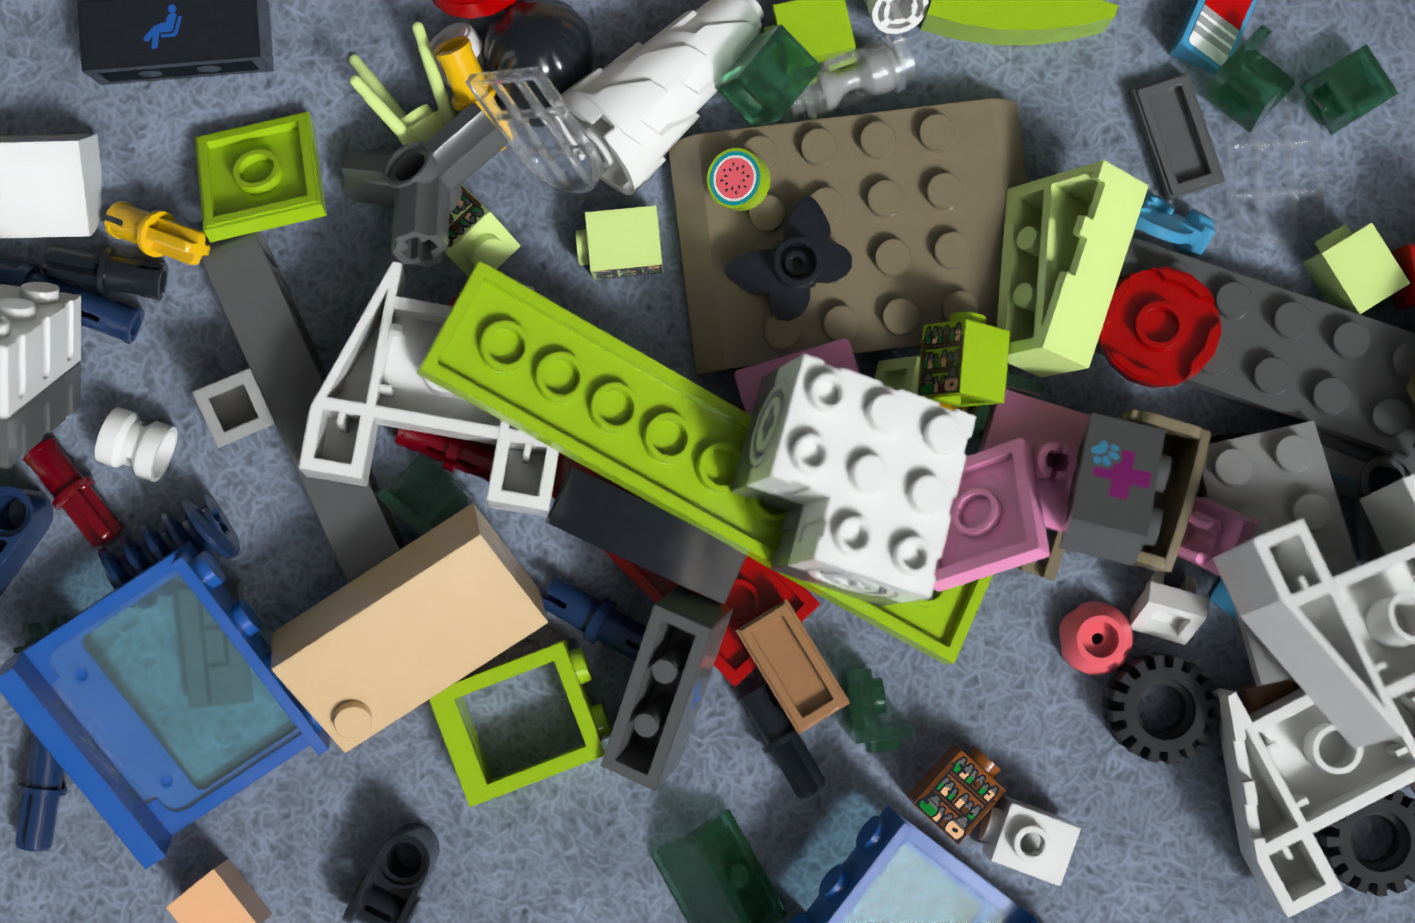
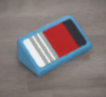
[1169,0,1257,78]

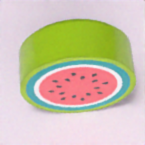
[707,148,771,211]

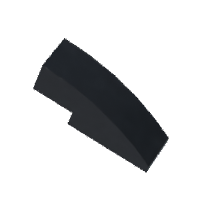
[545,467,747,604]

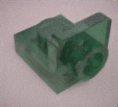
[842,665,915,752]

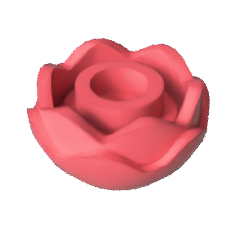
[1058,601,1133,676]

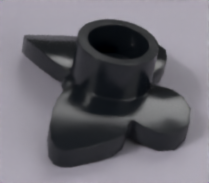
[725,196,852,322]

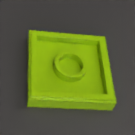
[194,111,327,243]

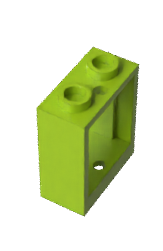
[429,638,613,808]

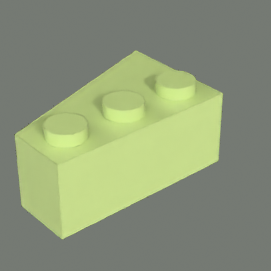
[997,160,1149,378]

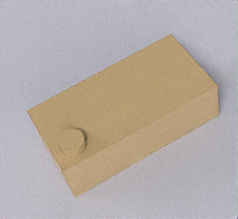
[271,503,548,753]

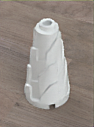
[550,0,764,195]

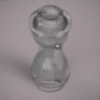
[782,34,918,121]

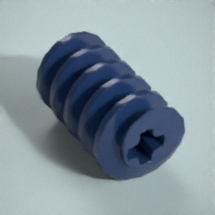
[98,494,240,608]

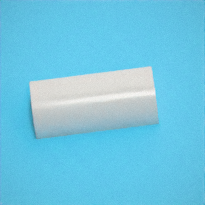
[0,134,102,238]

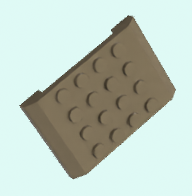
[669,98,1027,377]

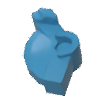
[1135,193,1216,256]

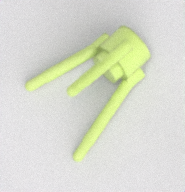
[349,22,457,145]

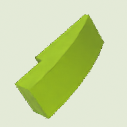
[920,0,1119,45]

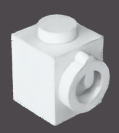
[979,795,1081,886]

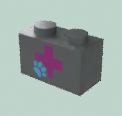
[1059,412,1172,566]

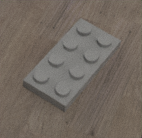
[1199,420,1358,687]

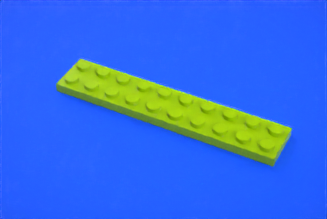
[417,260,993,665]

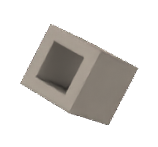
[192,368,275,448]

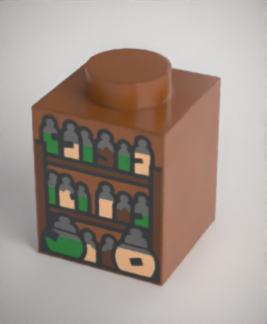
[906,744,1006,845]

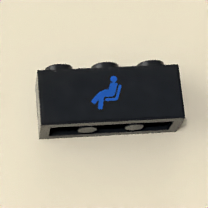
[77,0,274,85]

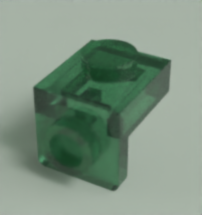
[1300,44,1399,135]

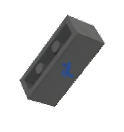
[600,585,733,791]

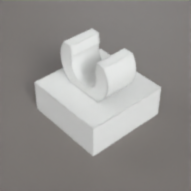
[1129,571,1209,645]

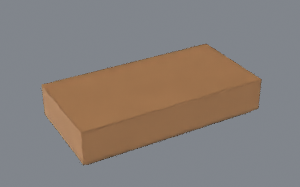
[735,599,850,735]

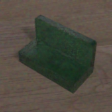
[651,809,787,923]

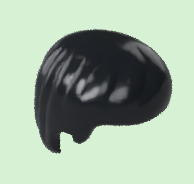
[484,0,593,127]

